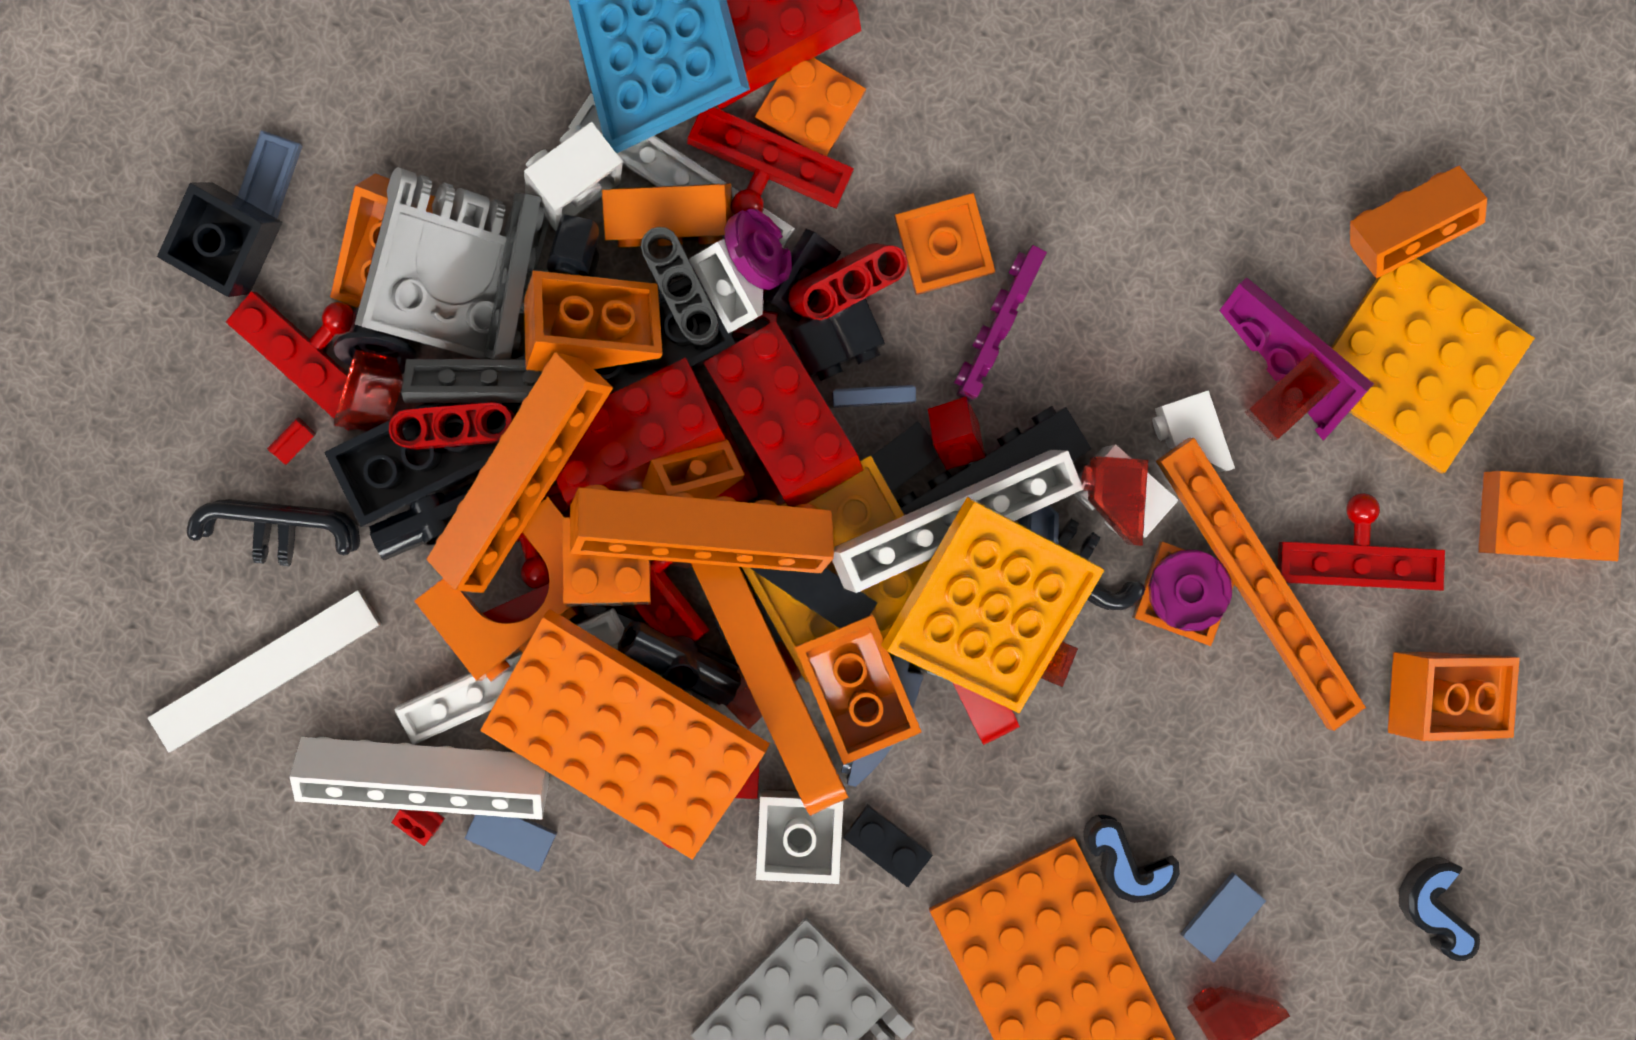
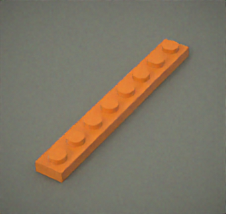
[1156,438,1366,731]

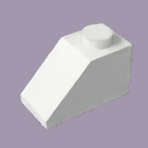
[688,239,763,333]
[1152,390,1235,472]

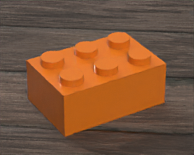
[1478,471,1624,562]

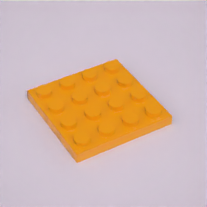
[1331,258,1535,473]
[742,455,930,683]
[881,496,1104,713]

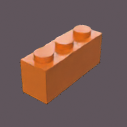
[1350,165,1488,279]
[602,183,733,247]

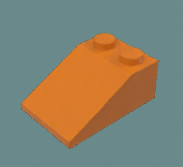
[330,173,435,308]
[524,270,662,371]
[795,614,922,765]
[1387,652,1520,741]

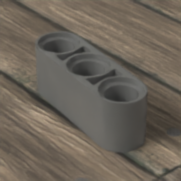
[641,227,719,345]

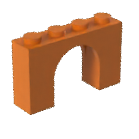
[414,497,577,682]

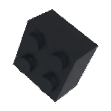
[157,182,283,297]

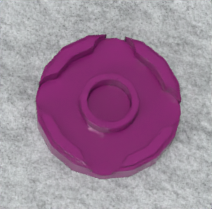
[724,209,792,290]
[1148,549,1232,631]

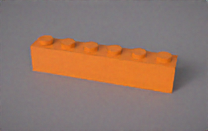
[426,352,613,593]
[570,485,834,573]

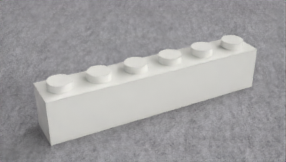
[832,450,1083,593]
[290,737,549,819]

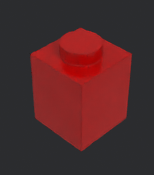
[928,397,985,470]

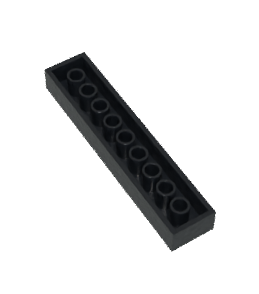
[324,273,736,527]

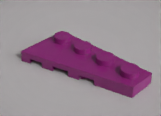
[954,245,1047,402]
[1219,277,1374,441]

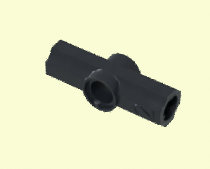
[369,483,473,560]
[618,621,741,706]

